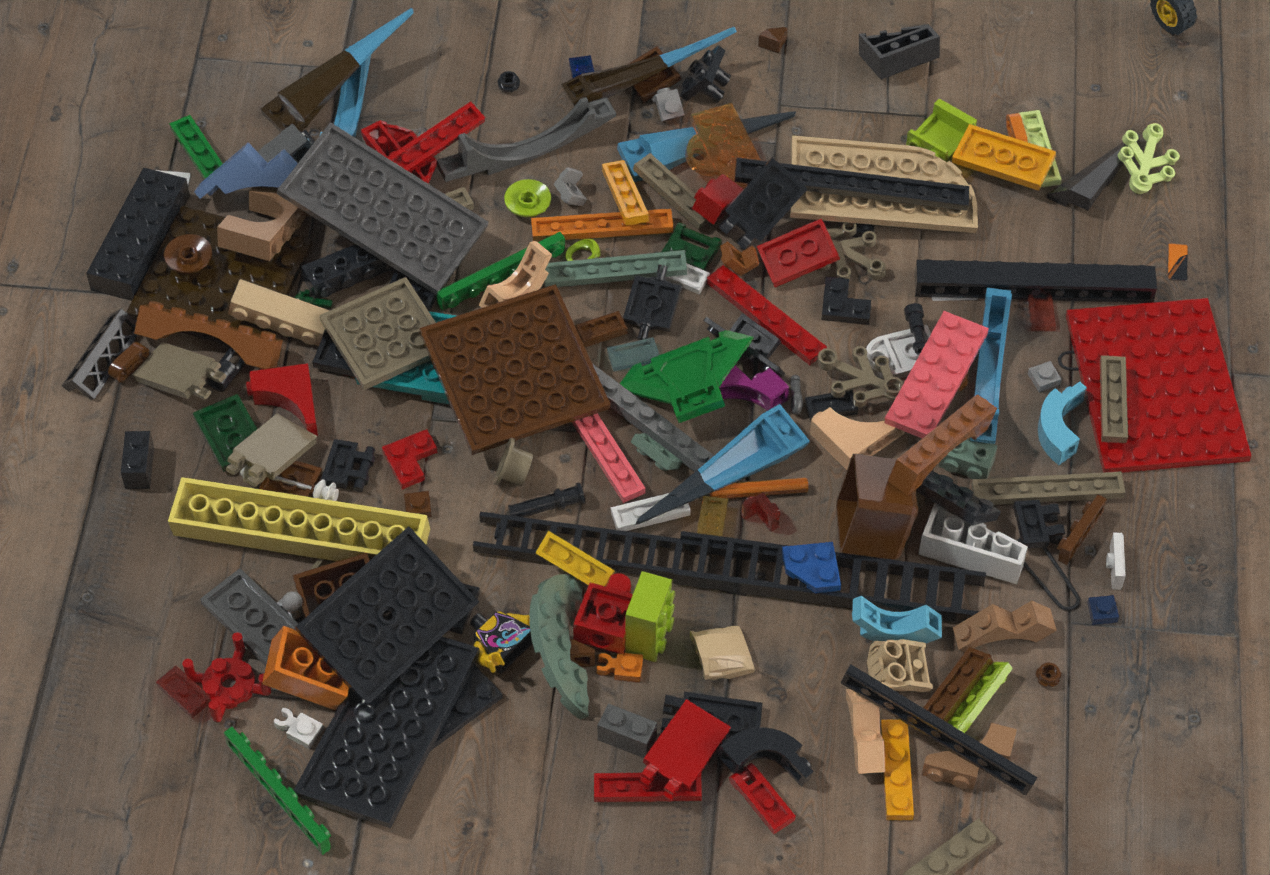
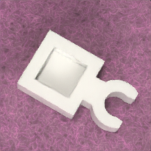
[274,708,324,749]

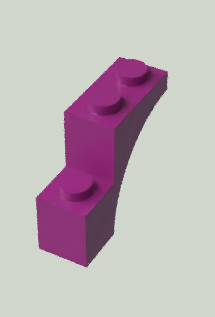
[719,365,789,411]

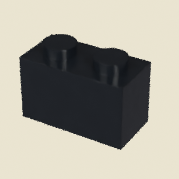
[121,431,154,489]

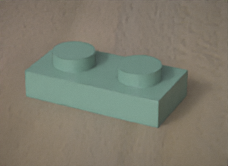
[631,433,683,471]

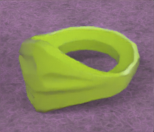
[566,239,601,261]

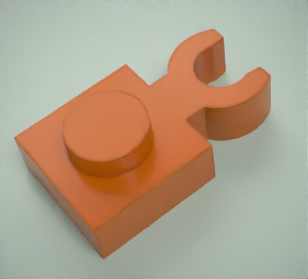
[597,653,643,682]

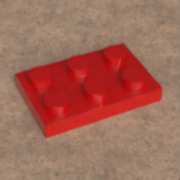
[757,218,840,288]

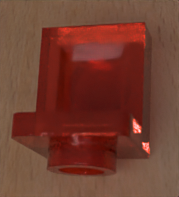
[741,493,781,532]

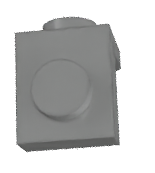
[652,87,684,122]
[554,167,587,207]

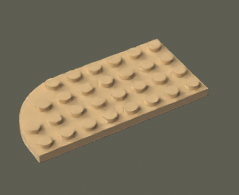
[790,136,978,233]

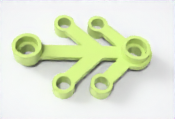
[1118,123,1180,194]

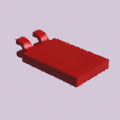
[639,699,731,802]

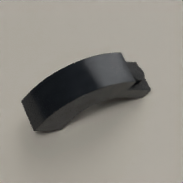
[716,727,814,787]

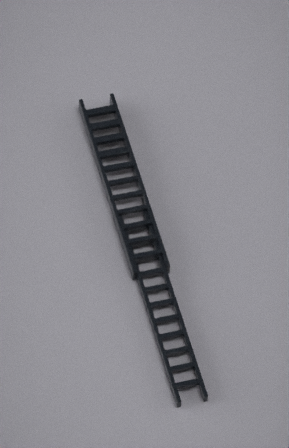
[473,511,986,623]

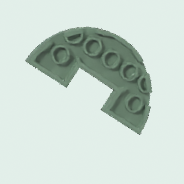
[529,574,589,720]

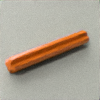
[710,478,809,499]

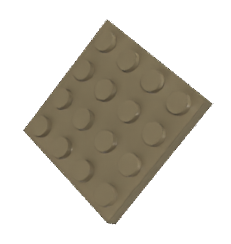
[320,277,436,390]

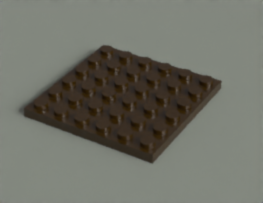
[126,206,313,345]

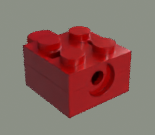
[573,573,633,654]

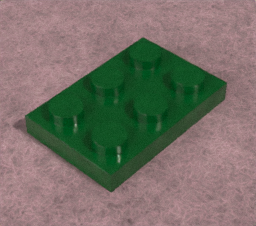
[192,394,257,472]

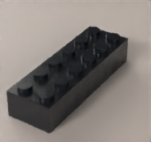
[86,167,190,301]

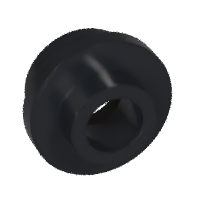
[497,71,520,92]

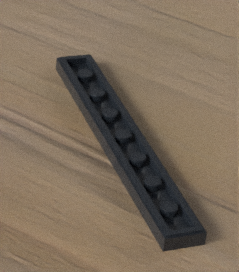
[840,664,1038,795]

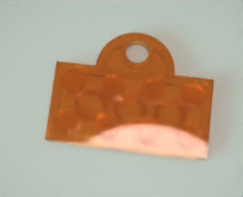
[685,103,760,189]

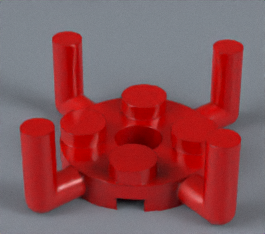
[182,632,272,723]

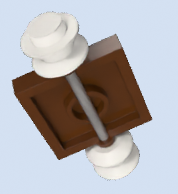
[240,461,339,501]

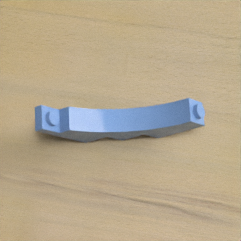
[194,142,298,199]

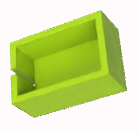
[626,571,675,662]

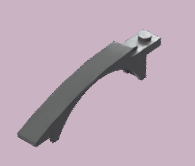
[437,98,616,182]

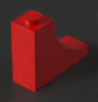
[246,363,318,437]

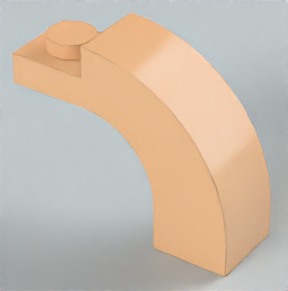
[479,241,552,308]

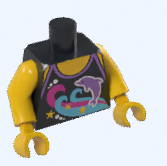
[470,611,533,674]

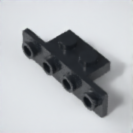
[703,313,785,377]

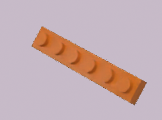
[531,209,673,242]

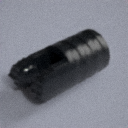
[206,347,245,392]

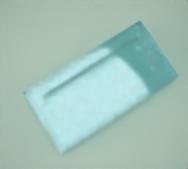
[607,337,659,372]

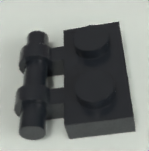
[321,439,375,493]

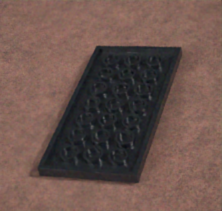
[294,619,480,828]

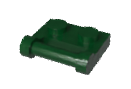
[661,222,722,271]

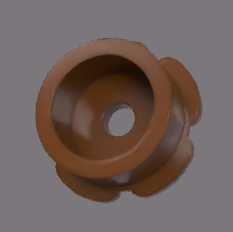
[1035,662,1061,687]

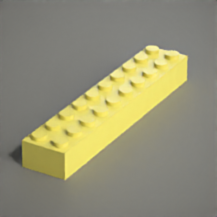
[168,477,430,561]

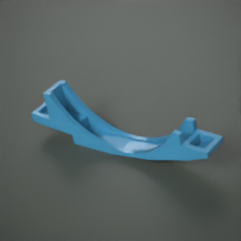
[320,46,371,137]
[970,288,1012,444]

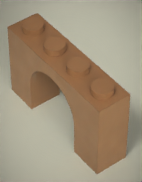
[217,186,310,261]

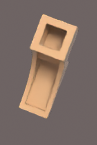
[846,689,885,774]

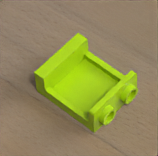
[906,99,977,162]

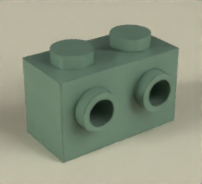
[939,438,998,479]

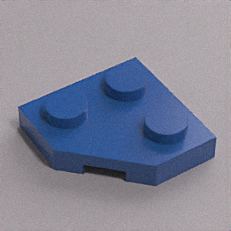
[782,542,841,593]

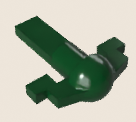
[294,289,332,308]

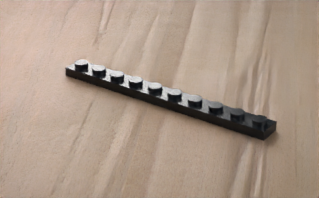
[734,158,970,211]

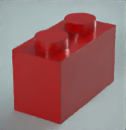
[692,174,743,225]

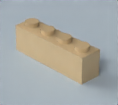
[228,279,330,346]

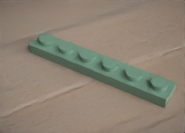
[545,250,687,287]

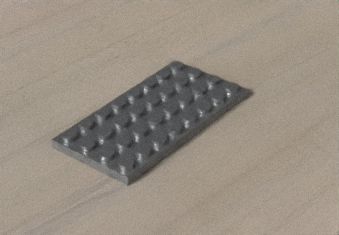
[277,122,489,295]

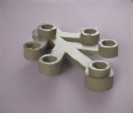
[819,222,886,280]
[818,346,904,407]

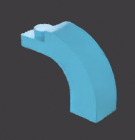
[1038,382,1087,465]
[852,596,942,643]

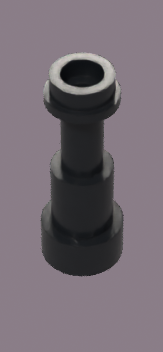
[904,303,927,355]

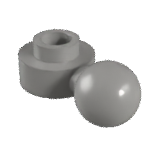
[277,591,302,621]

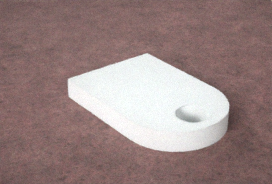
[866,325,931,379]

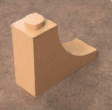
[810,407,905,470]

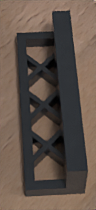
[62,309,137,400]

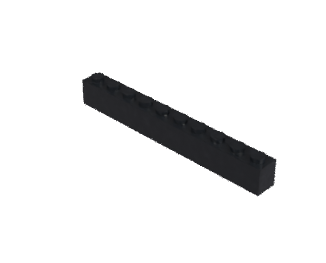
[914,259,1157,303]

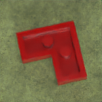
[382,429,438,490]

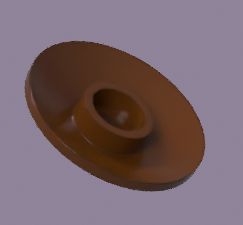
[164,234,212,273]

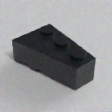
[859,24,940,79]

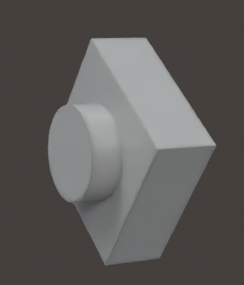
[1028,361,1062,392]

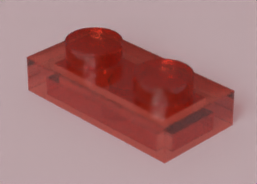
[156,665,211,719]

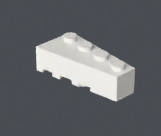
[919,503,1028,584]

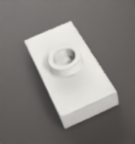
[1106,532,1125,590]

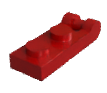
[729,763,796,835]

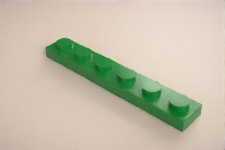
[437,232,565,311]
[223,727,331,855]

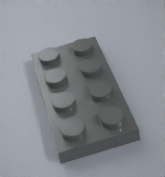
[200,568,298,666]

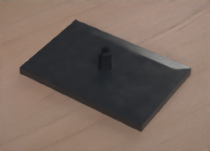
[294,526,479,706]

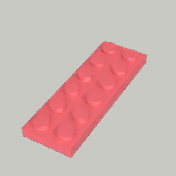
[884,311,989,439]

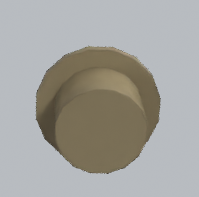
[494,438,533,486]

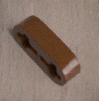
[108,342,149,382]

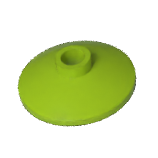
[504,179,551,217]

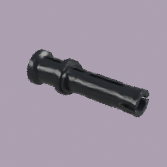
[508,482,586,517]

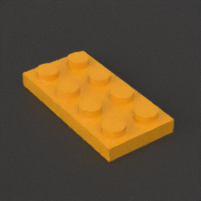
[952,124,1056,191]

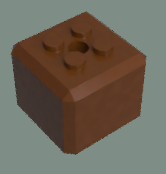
[836,454,918,560]

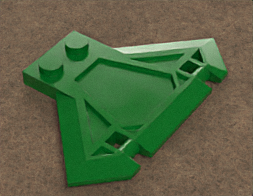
[620,330,754,423]

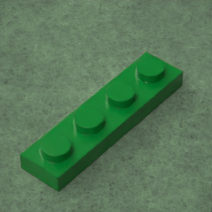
[169,115,223,180]

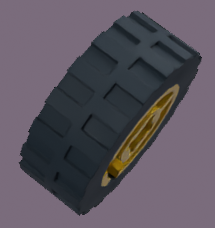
[1150,0,1197,35]

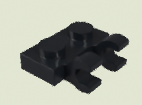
[1013,500,1065,548]

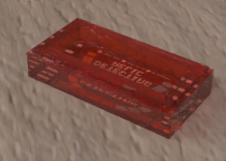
[1027,289,1056,331]

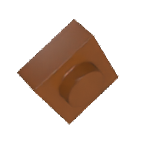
[720,241,759,276]

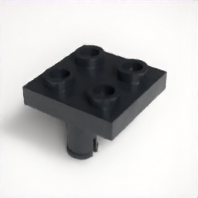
[680,45,731,103]

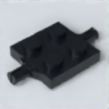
[623,264,682,342]

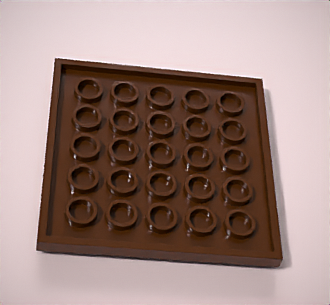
[419,284,611,455]

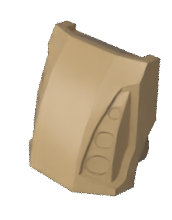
[690,626,755,680]
[867,639,933,692]

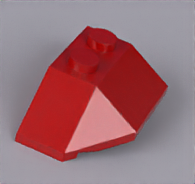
[361,120,437,183]

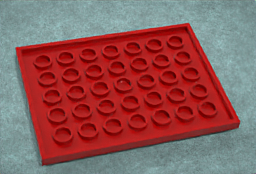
[1065,298,1252,473]

